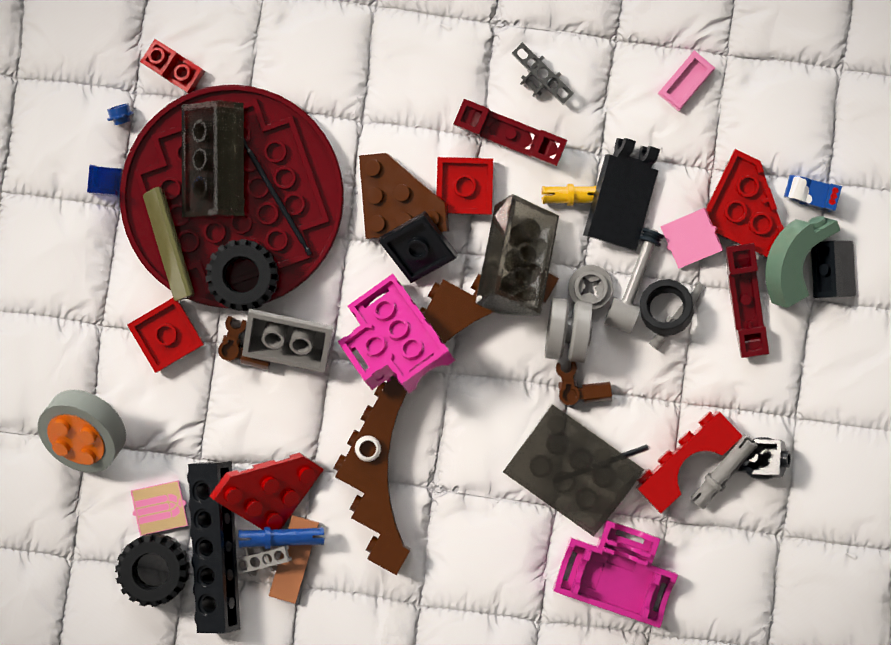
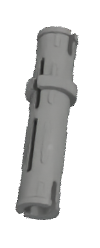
[691,434,758,509]

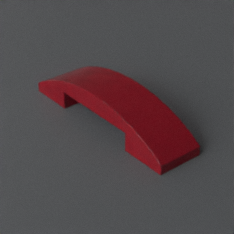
[453,99,568,166]
[726,243,769,358]

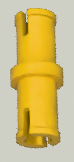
[541,184,596,206]

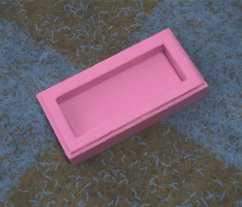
[658,50,715,112]

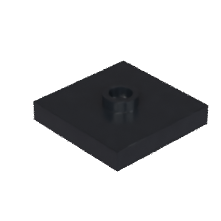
[379,211,458,283]

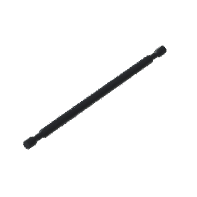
[240,138,312,256]

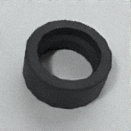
[640,279,694,336]

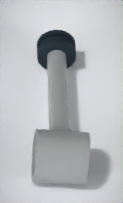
[604,228,664,334]

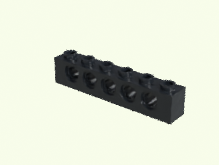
[187,461,241,633]

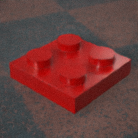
[436,157,493,215]
[127,298,205,373]

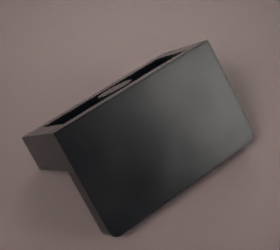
[811,241,856,298]

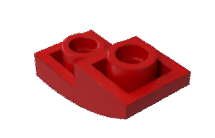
[140,39,205,94]

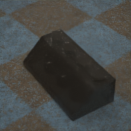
[182,100,245,218]
[475,194,559,316]

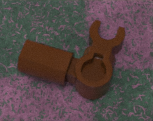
[218,316,271,370]
[556,361,612,406]

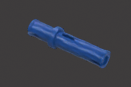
[238,527,324,549]

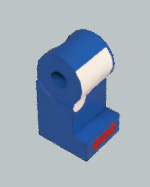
[783,175,842,213]

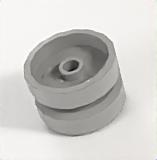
[544,298,592,363]

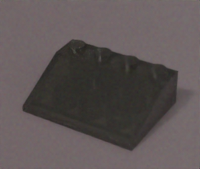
[502,404,644,537]

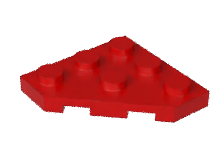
[706,149,784,258]
[210,453,324,530]

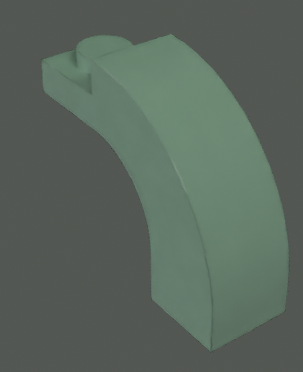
[765,216,840,308]

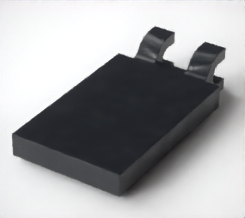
[583,138,660,251]

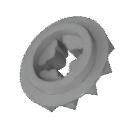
[568,265,613,310]

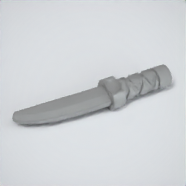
[649,283,702,350]

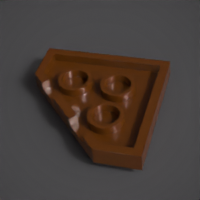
[359,153,449,239]

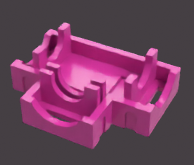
[337,274,455,393]
[552,519,678,628]

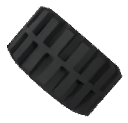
[205,239,279,311]
[115,533,190,607]

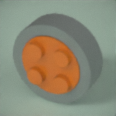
[38,390,126,473]

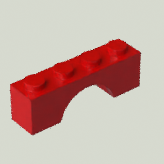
[635,411,742,513]

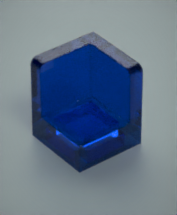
[87,165,123,197]

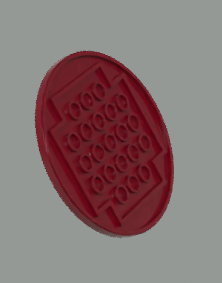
[120,85,344,308]

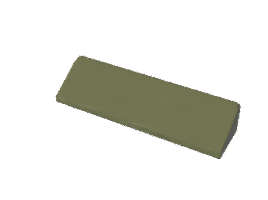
[143,187,195,301]

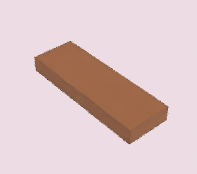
[269,515,319,604]

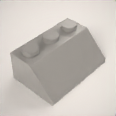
[242,309,334,373]

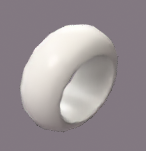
[355,436,381,462]

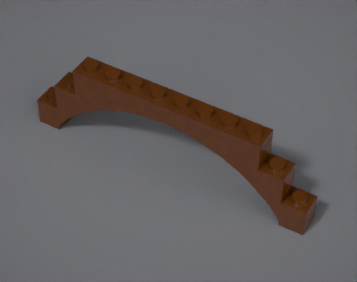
[333,262,559,575]

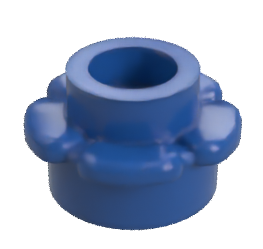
[107,103,134,125]

